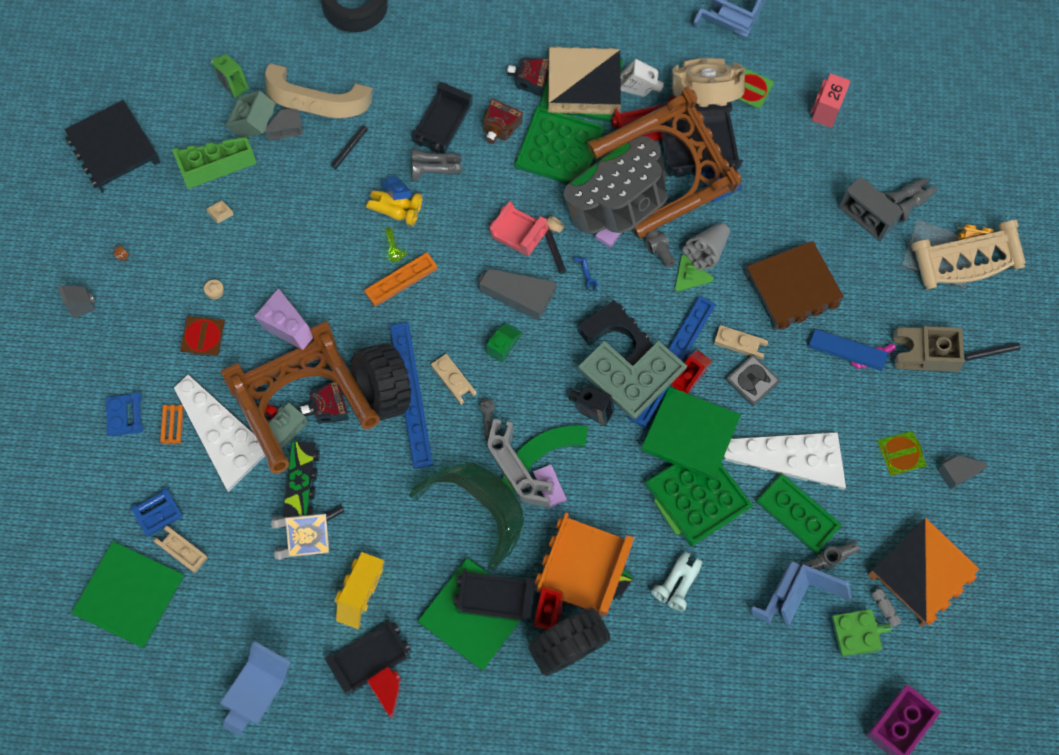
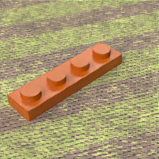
[364,253,438,307]

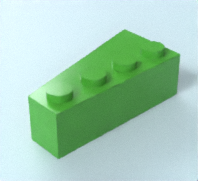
[172,137,257,189]

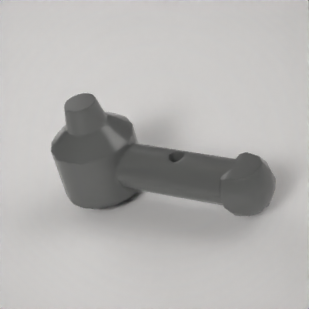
[480,399,495,439]

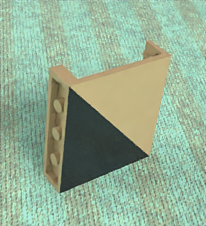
[548,47,621,114]

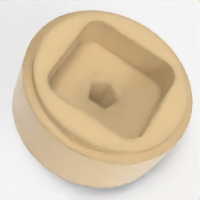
[547,216,564,233]
[204,280,224,299]

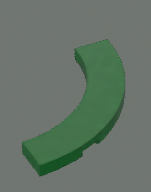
[500,426,588,493]

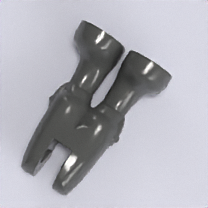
[885,178,937,223]

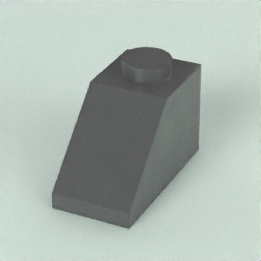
[265,108,304,141]
[58,286,96,318]
[938,456,988,490]

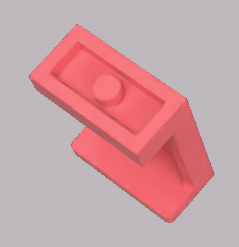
[490,201,548,257]

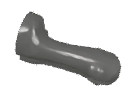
[411,148,462,181]

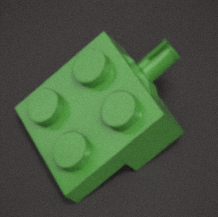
[831,609,891,657]

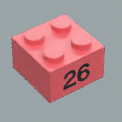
[811,73,850,128]

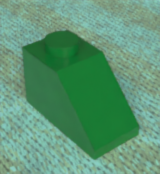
[486,323,523,363]

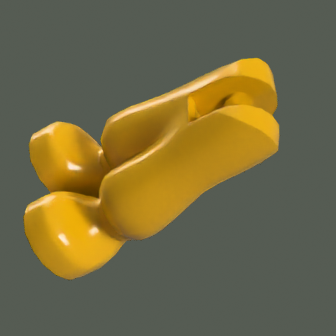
[366,190,422,226]

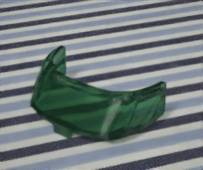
[409,462,524,570]

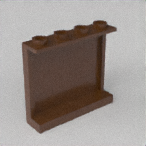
[744,241,844,331]

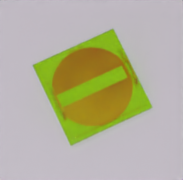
[877,431,927,476]

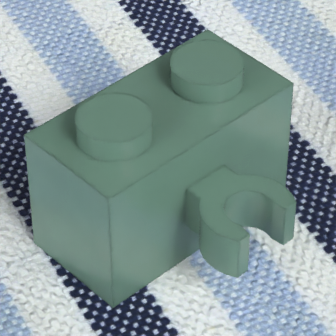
[267,403,308,450]

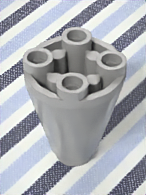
[683,223,730,270]

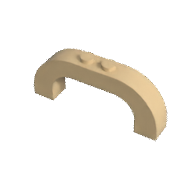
[265,64,373,118]

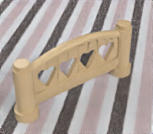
[911,220,1026,290]

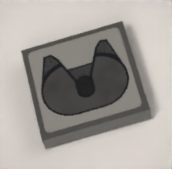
[726,355,780,407]

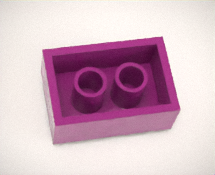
[866,684,941,755]

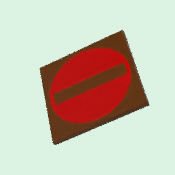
[180,316,225,356]

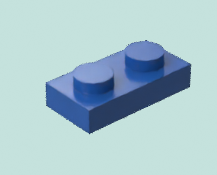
[381,176,411,200]

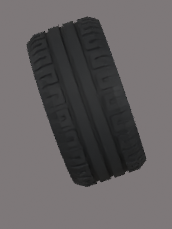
[321,0,388,33]

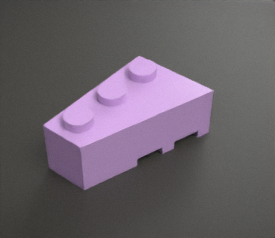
[254,288,313,350]

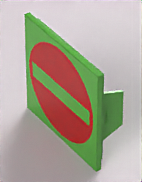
[738,68,775,109]

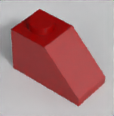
[671,350,713,394]
[533,586,563,630]
[367,667,401,719]

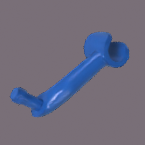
[574,256,598,292]

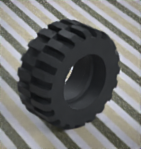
[351,343,411,421]
[528,608,611,676]

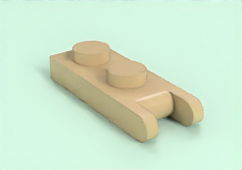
[714,325,768,359]
[431,354,477,405]
[153,525,208,574]

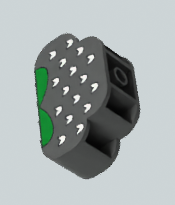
[564,136,667,233]

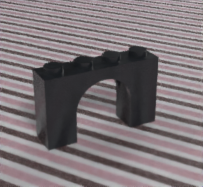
[578,300,653,366]

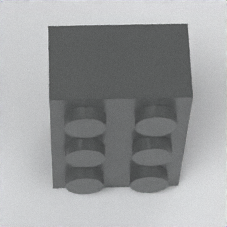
[838,177,903,242]

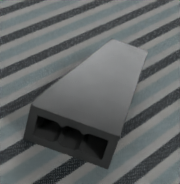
[478,269,557,321]

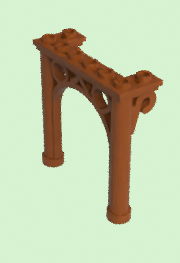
[588,86,742,239]
[221,321,380,474]

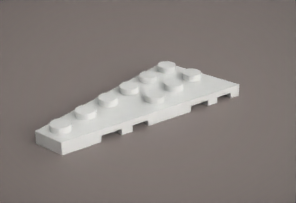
[174,375,265,492]
[724,433,846,490]

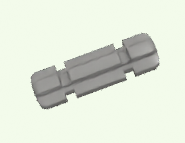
[872,589,901,627]

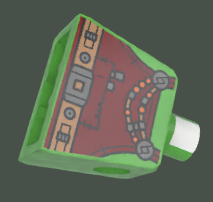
[211,54,249,98]

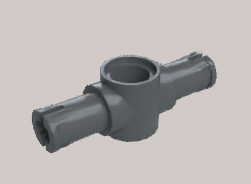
[645,230,676,268]
[801,540,860,570]

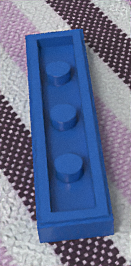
[809,329,888,371]

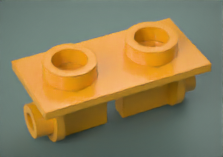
[957,224,994,240]

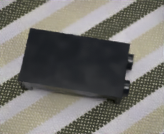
[411,81,472,153]
[454,569,536,623]
[324,619,411,697]

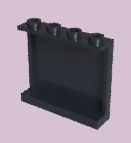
[64,100,161,193]
[661,102,743,178]

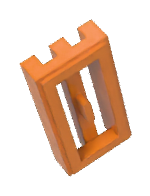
[160,405,184,444]

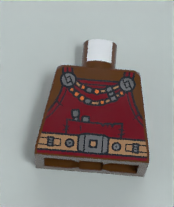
[483,99,523,144]

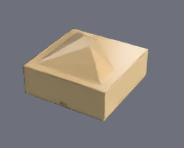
[207,200,233,223]

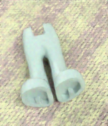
[651,552,702,612]

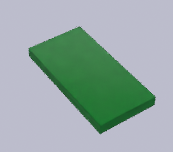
[756,473,842,554]

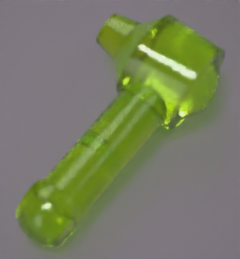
[385,228,407,263]

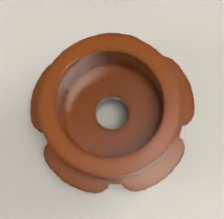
[113,245,130,262]

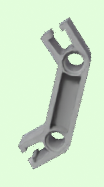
[488,419,554,508]

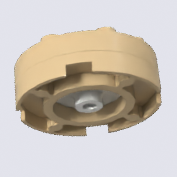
[672,58,745,107]

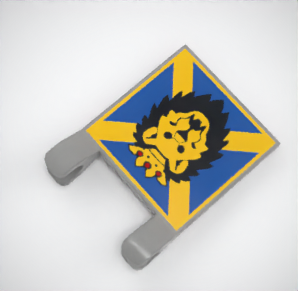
[271,513,329,559]

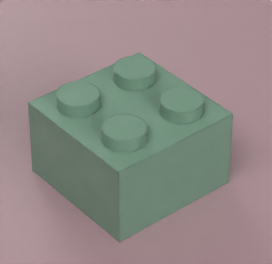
[225,91,276,138]

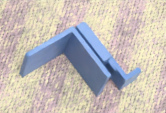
[694,0,766,38]
[751,562,852,626]
[220,641,290,737]

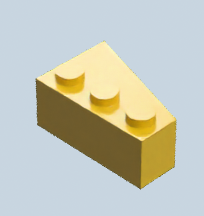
[335,552,384,630]

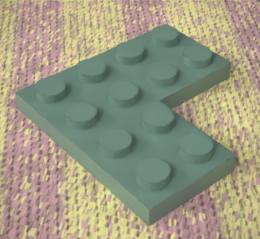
[578,341,687,421]

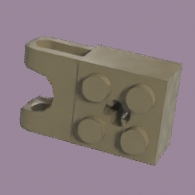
[893,326,964,372]

